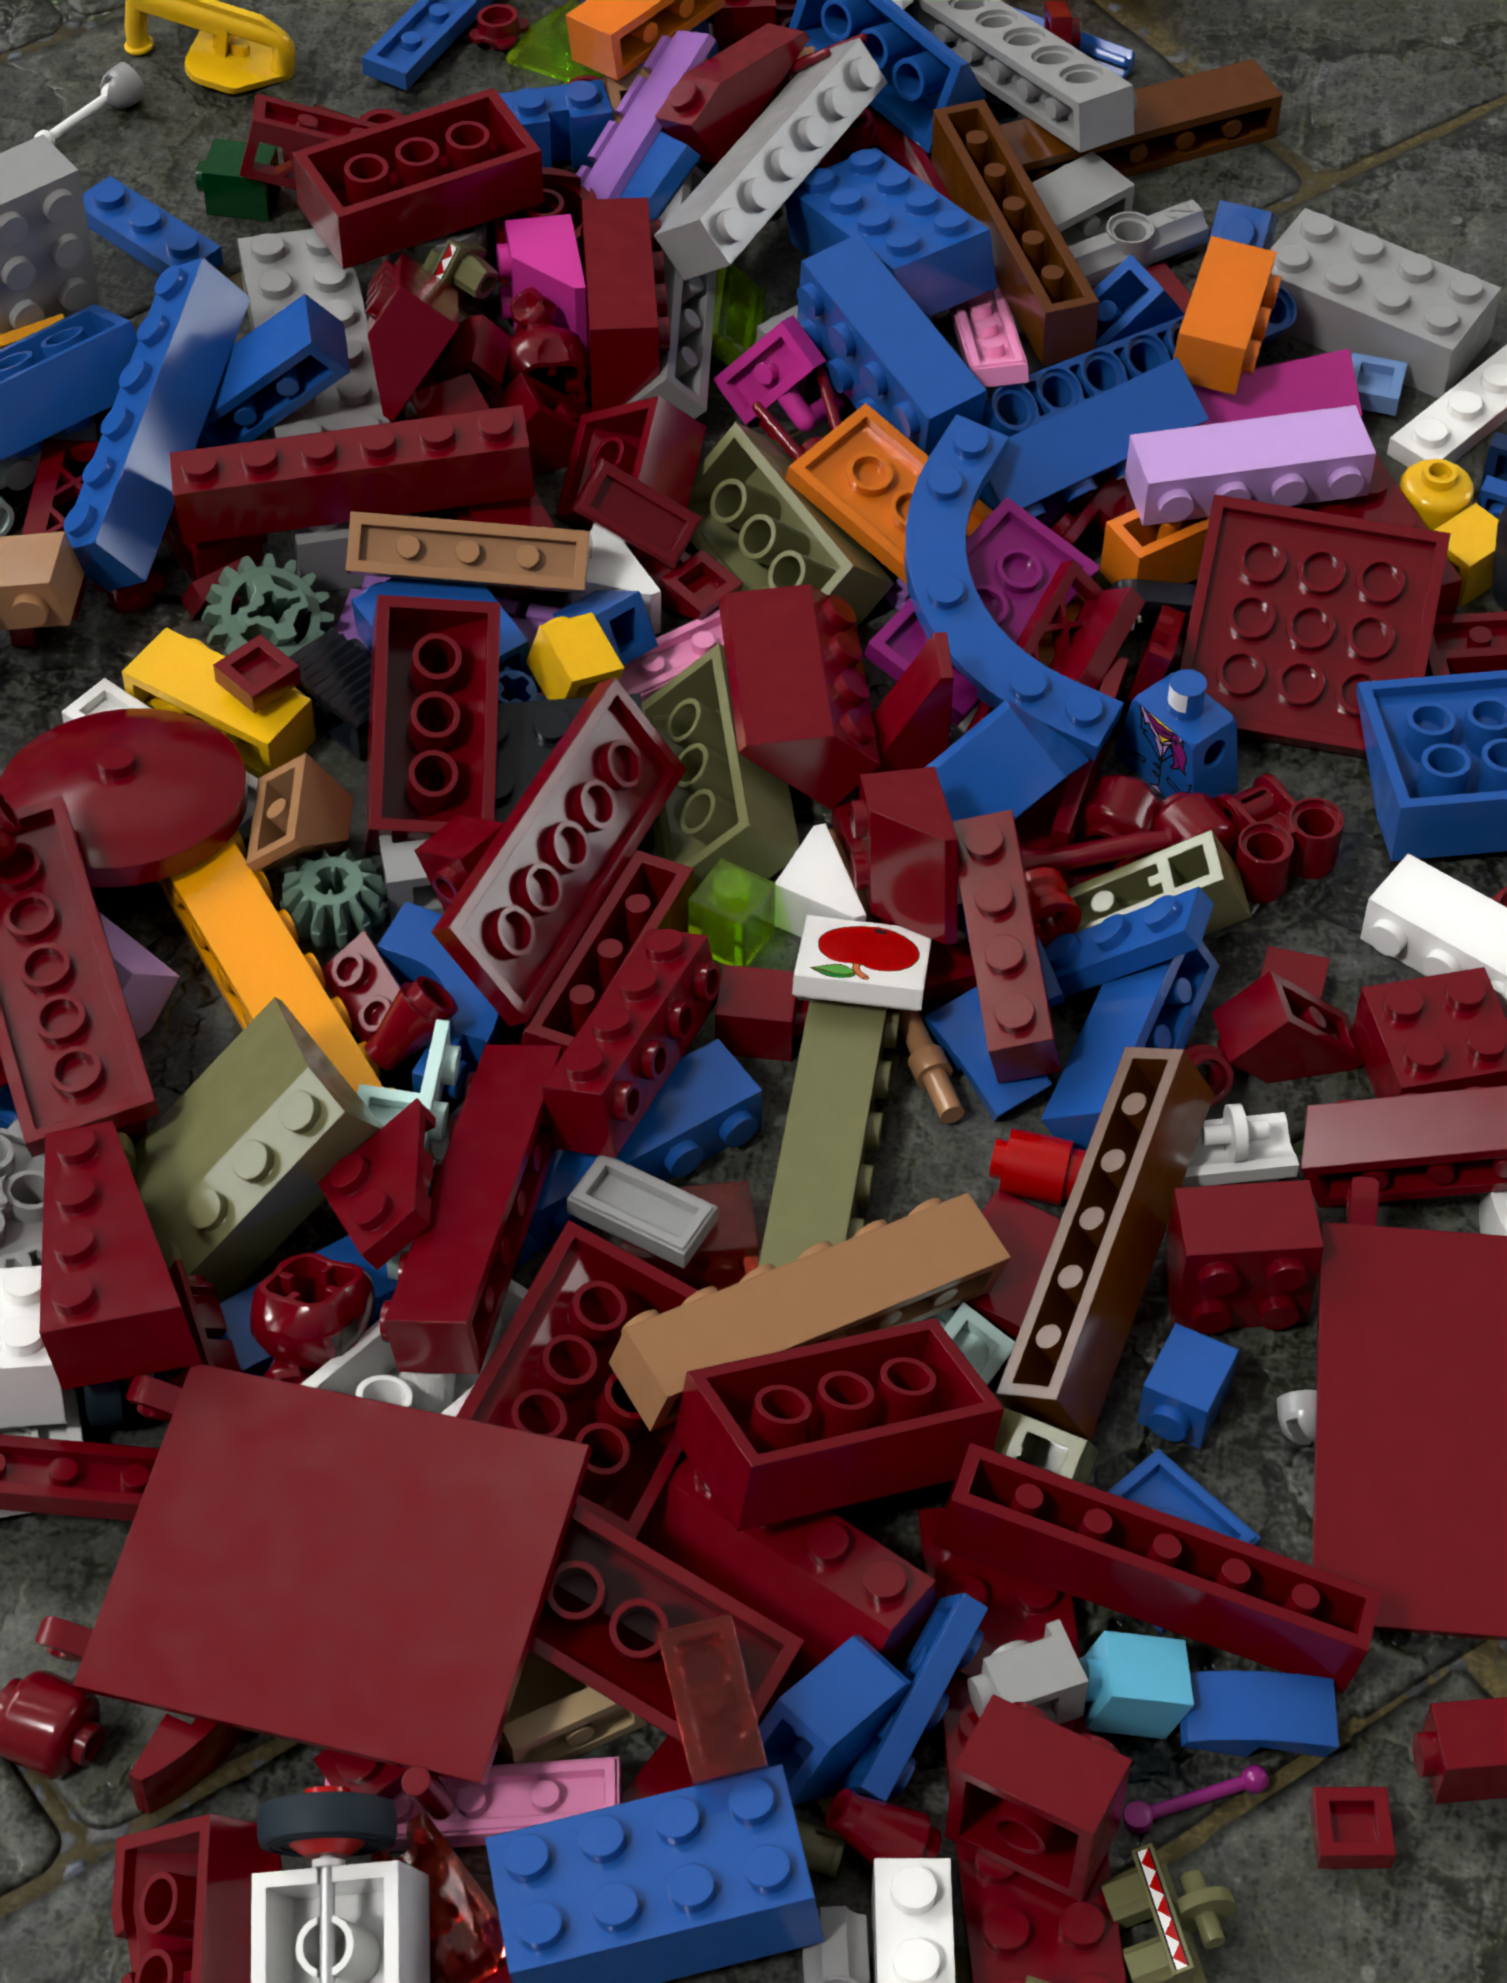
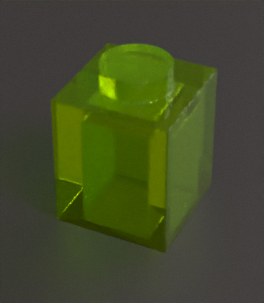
[688,858,775,967]

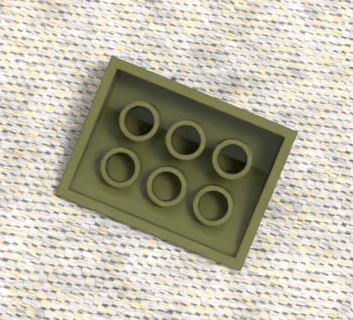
[133,997,383,1303]

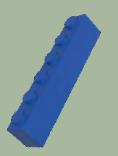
[63,257,251,592]

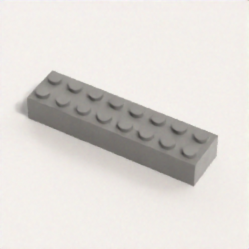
[237,228,411,593]

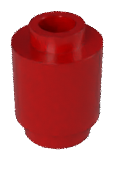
[989,1128,1087,1206]

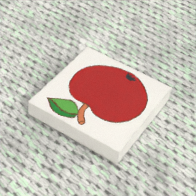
[792,915,932,1011]

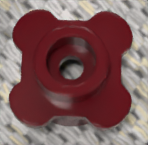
[469,4,529,50]
[94,570,165,613]

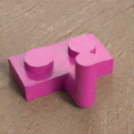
[713,315,844,432]

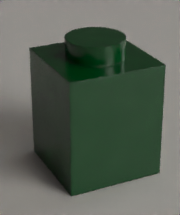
[196,138,281,222]

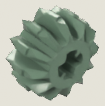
[280,848,387,954]

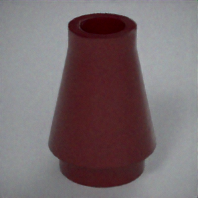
[365,976,458,1072]
[825,1788,941,1866]

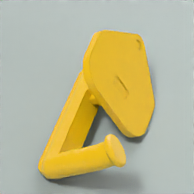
[124,0,296,94]

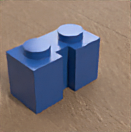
[499,79,613,168]

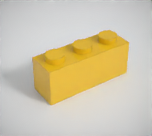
[122,627,316,778]

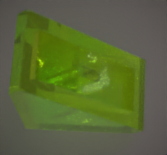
[506,0,604,83]

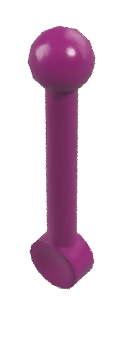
[1123,1764,1269,1834]

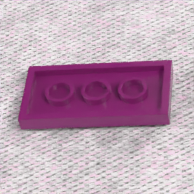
[863,497,1100,727]

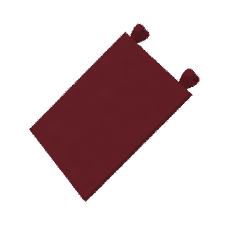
[1312,1176,1507,1641]
[35,1364,592,1787]

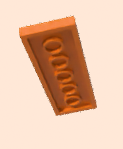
[785,403,1086,667]

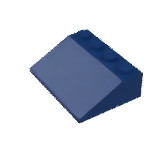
[1356,670,1507,861]

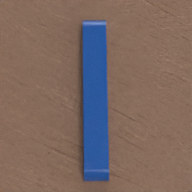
[982,286,1297,437]

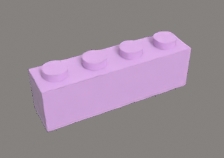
[1125,405,1376,526]

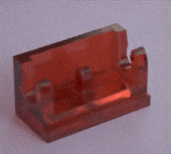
[371,1811,508,1983]

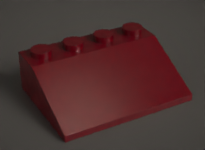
[456,1220,699,1539]

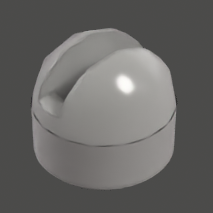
[1276,1390,1316,1445]

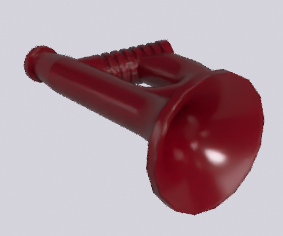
[1021,826,1173,889]

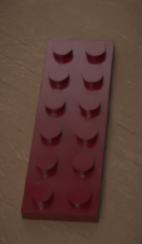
[431,677,687,1026]
[0,794,161,1158]

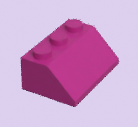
[1191,348,1362,425]

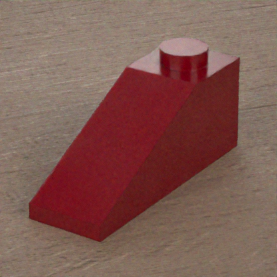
[655,23,810,165]
[872,632,954,773]

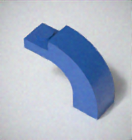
[377,901,503,1103]

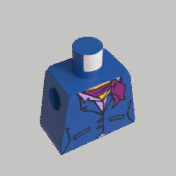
[1114,669,1238,798]

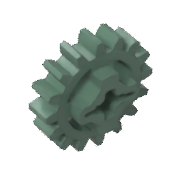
[202,553,334,657]

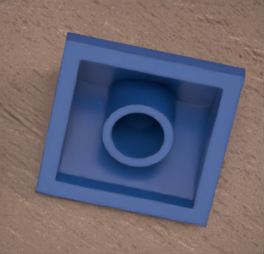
[925,699,1089,821]

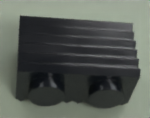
[289,627,372,762]

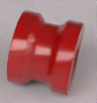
[1026,867,1082,947]

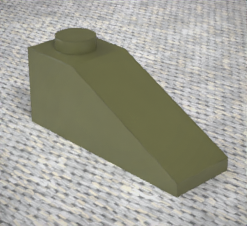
[1068,830,1251,936]

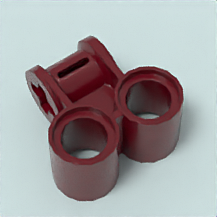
[1213,773,1344,904]

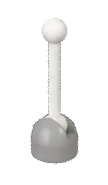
[34,62,146,145]

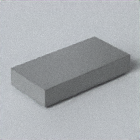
[567,1155,718,1268]

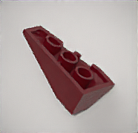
[112,1813,282,1983]

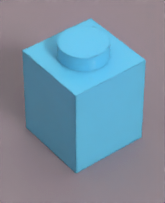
[1079,1630,1194,1739]

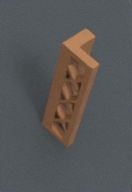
[346,511,593,594]

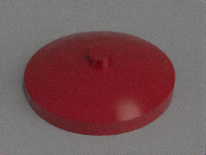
[0,708,248,888]

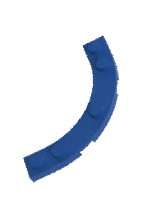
[904,414,1124,761]

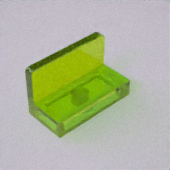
[711,264,765,366]

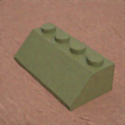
[688,422,895,627]
[641,643,799,893]

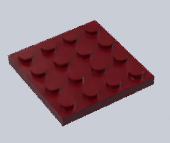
[1180,494,1451,758]

